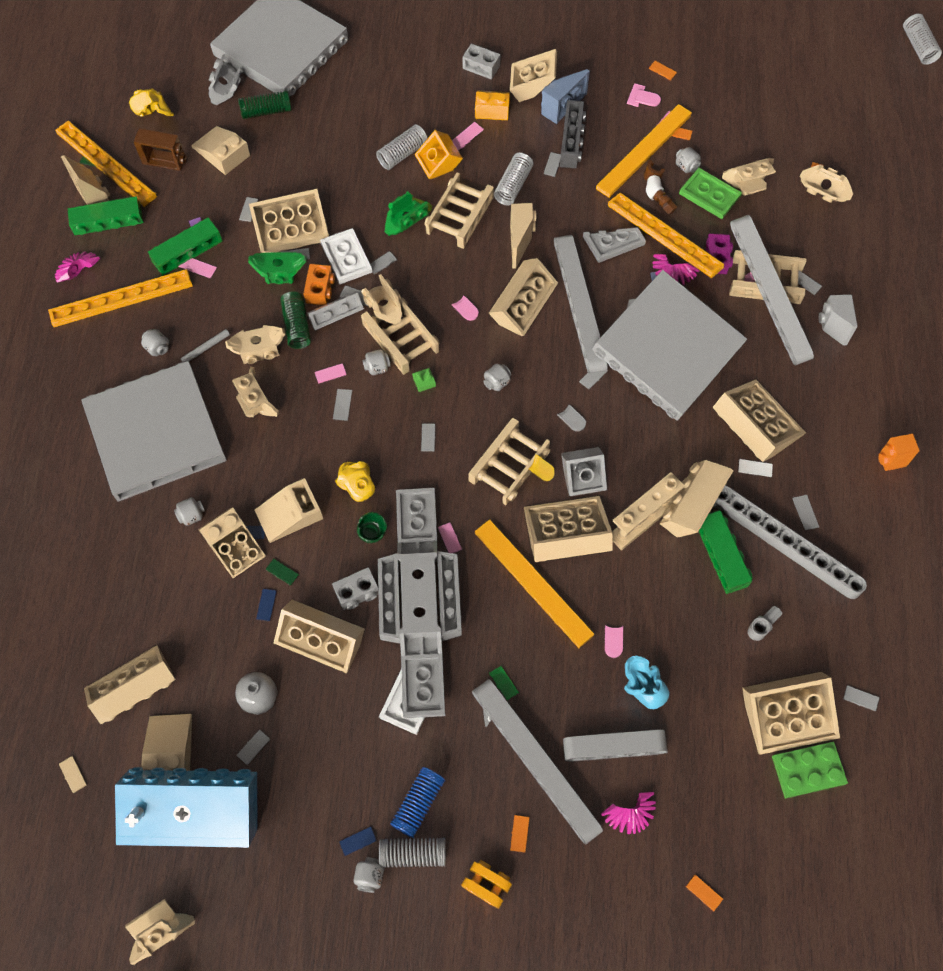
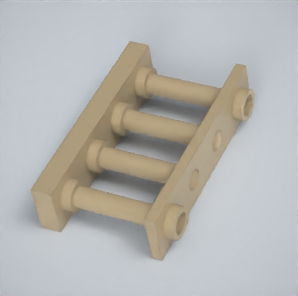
[425,173,494,249]
[729,250,806,304]
[361,297,440,375]
[468,418,550,505]
[612,472,685,551]

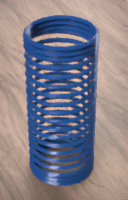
[390,767,445,838]

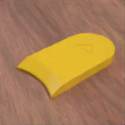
[528,454,554,481]

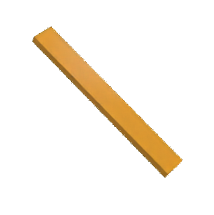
[596,104,692,198]
[56,121,157,207]
[608,193,724,278]
[48,269,193,327]
[475,520,594,648]

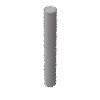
[180,329,230,362]

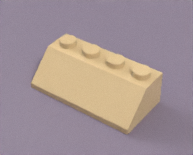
[489,258,558,336]
[660,460,733,537]
[274,600,364,673]
[84,645,175,724]

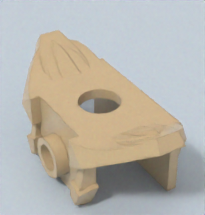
[722,158,776,196]
[800,165,853,203]
[361,274,402,326]
[225,325,285,364]
[232,366,279,417]
[125,899,195,965]

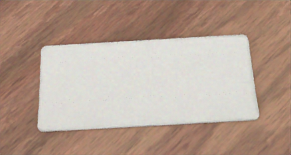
[738,459,773,477]

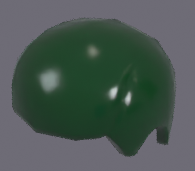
[357,512,387,543]

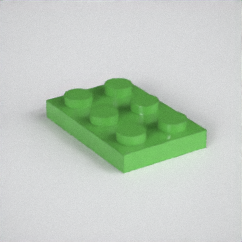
[679,168,742,219]
[772,742,848,799]

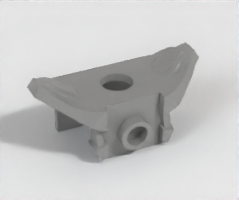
[208,54,243,105]

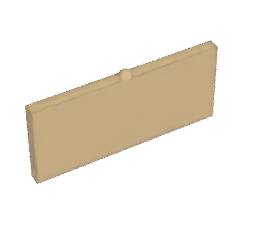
[59,756,87,793]

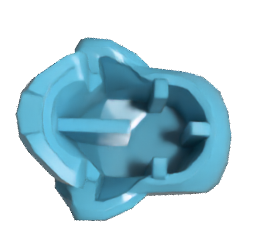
[624,656,669,709]

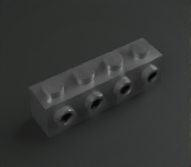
[560,100,586,168]

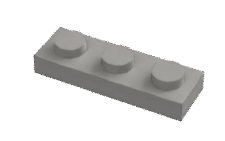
[307,292,364,330]

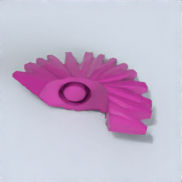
[55,252,100,282]
[653,254,700,285]
[601,792,656,834]

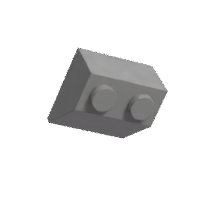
[818,295,857,345]
[562,447,607,496]

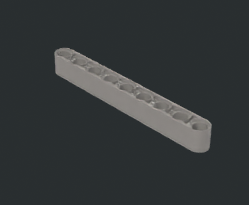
[730,215,814,365]
[554,235,607,374]
[713,486,867,599]
[472,679,603,845]

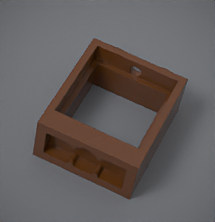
[133,128,186,171]

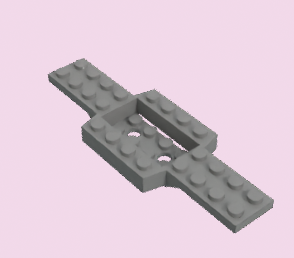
[378,488,462,718]

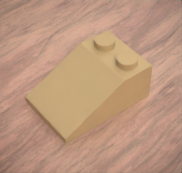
[510,49,557,102]
[192,126,250,175]
[61,155,110,205]
[510,203,536,268]
[141,714,192,771]

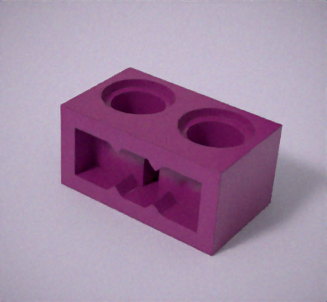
[706,234,733,274]

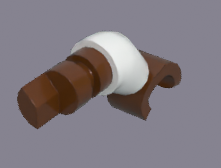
[643,160,677,214]

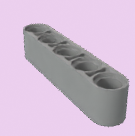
[563,730,668,761]

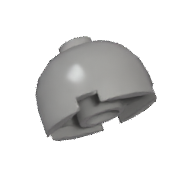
[235,672,278,715]

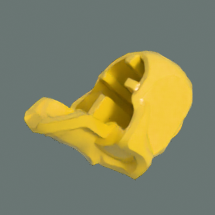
[129,88,174,117]
[335,461,375,502]

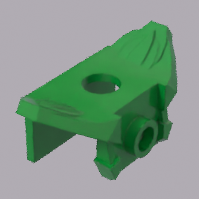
[384,191,433,236]
[248,252,307,284]

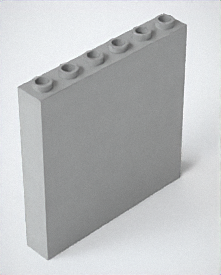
[210,0,348,98]
[592,270,747,420]
[81,361,227,502]

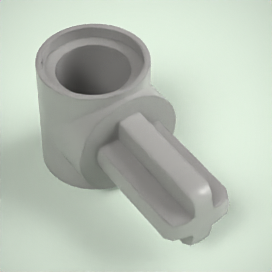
[748,606,782,641]

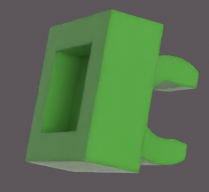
[412,368,436,392]

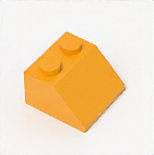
[475,90,510,120]
[415,130,463,179]

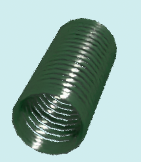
[238,90,292,120]
[280,291,311,349]

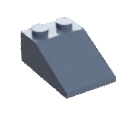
[541,69,590,124]

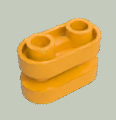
[461,860,512,909]

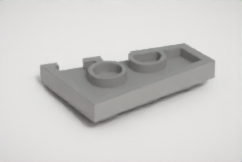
[583,228,646,263]

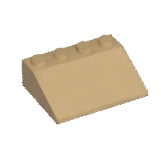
[249,189,329,253]
[713,380,806,462]
[524,496,612,562]
[742,672,840,754]

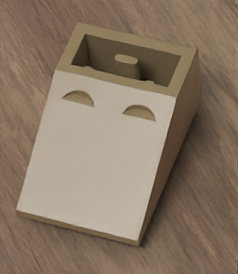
[255,478,323,543]
[198,508,266,578]

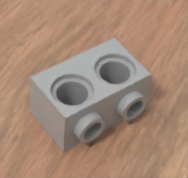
[463,44,500,80]
[332,567,379,610]

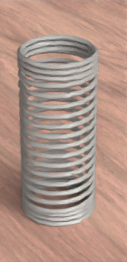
[903,14,942,64]
[376,125,428,170]
[494,153,533,205]
[379,837,446,868]

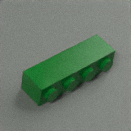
[67,196,143,235]
[148,218,222,276]
[698,511,752,594]

